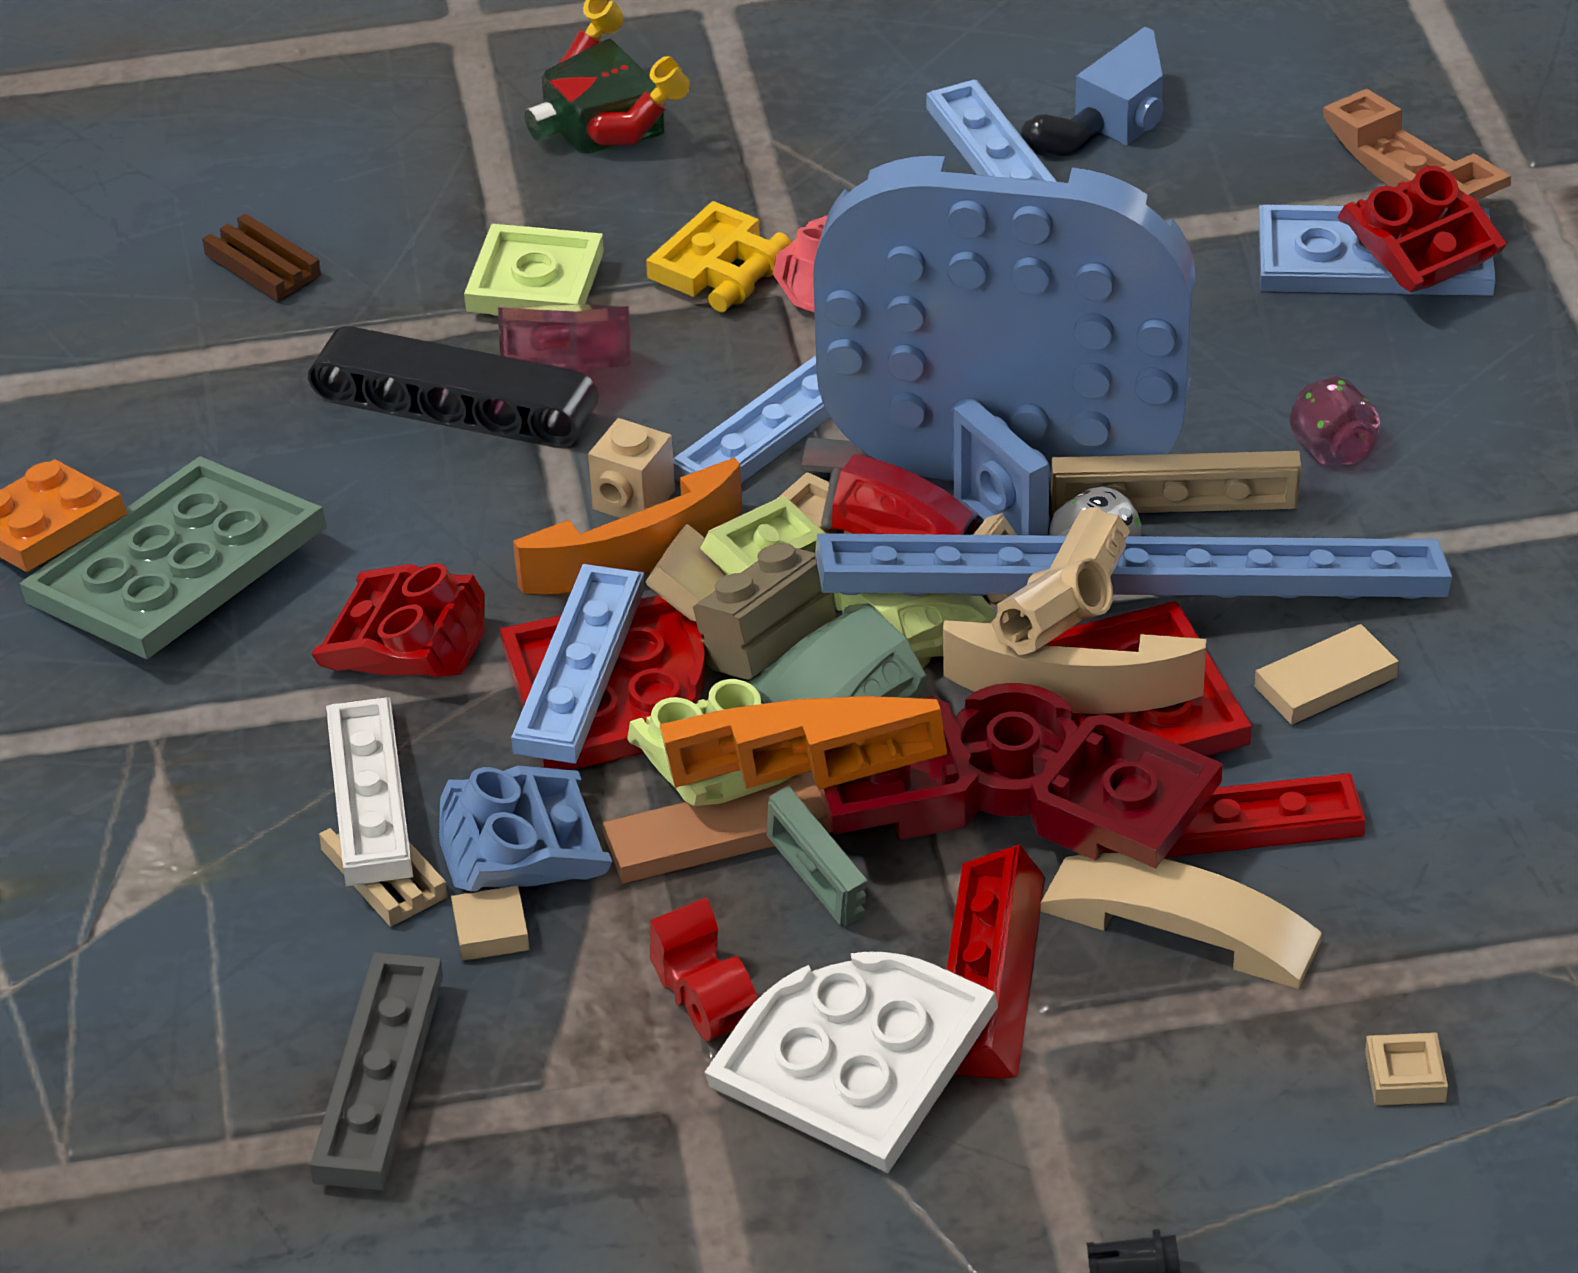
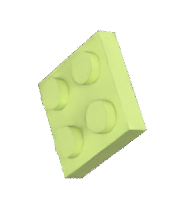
[464,224,604,322]

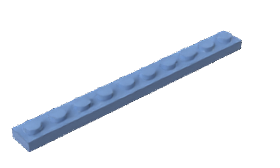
[815,534,1452,599]

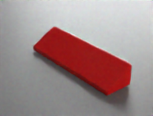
[946,845,1044,1079]

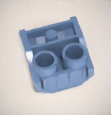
[439,766,612,891]

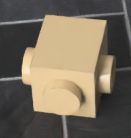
[588,418,675,518]

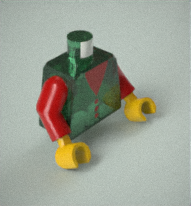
[525,0,690,154]

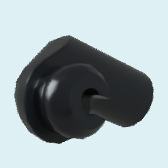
[1021,107,1104,155]

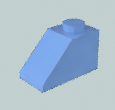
[1075,27,1164,146]

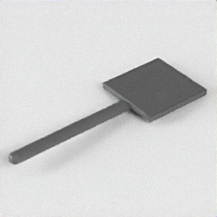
[801,437,876,530]

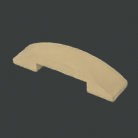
[943,620,1206,714]
[1041,853,1322,989]

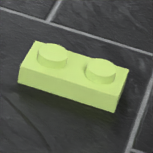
[700,496,826,575]

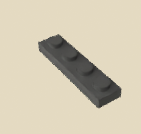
[310,952,443,1191]

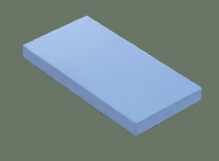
[1258,205,1495,296]

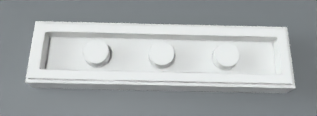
[326,697,413,886]

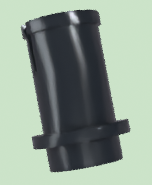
[1086,1229,1180,1273]

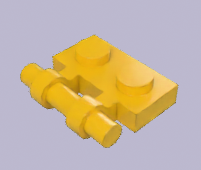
[646,201,792,312]

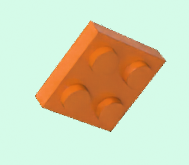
[0,459,127,572]

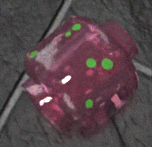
[1289,376,1380,465]

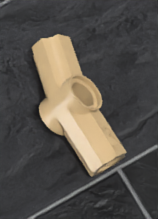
[991,507,1130,655]

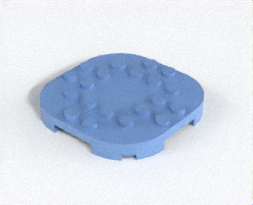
[813,156,1195,491]

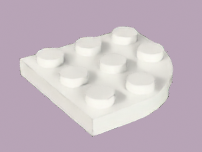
[704,952,998,1173]

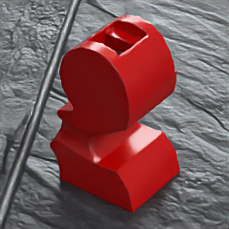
[649,897,758,1041]

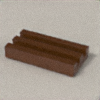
[202,213,321,302]

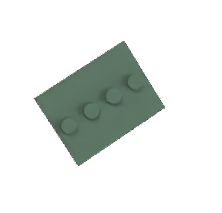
[19,456,328,659]

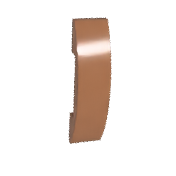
[1323,89,1511,201]

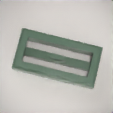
[767,785,867,928]

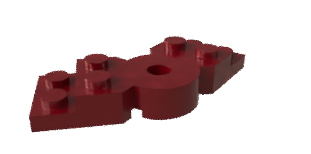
[820,683,1223,869]

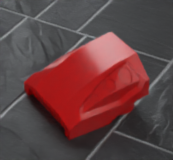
[1337,165,1507,293]
[832,454,979,535]
[311,563,485,677]

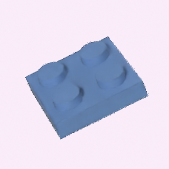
[954,399,1051,536]

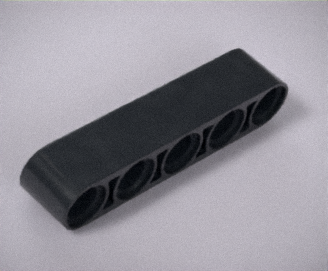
[308,326,599,448]

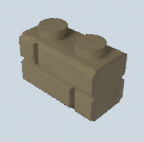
[693,543,837,680]

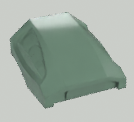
[748,603,927,704]

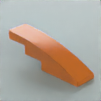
[659,696,947,790]

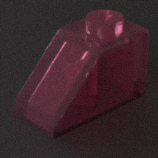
[498,304,631,371]

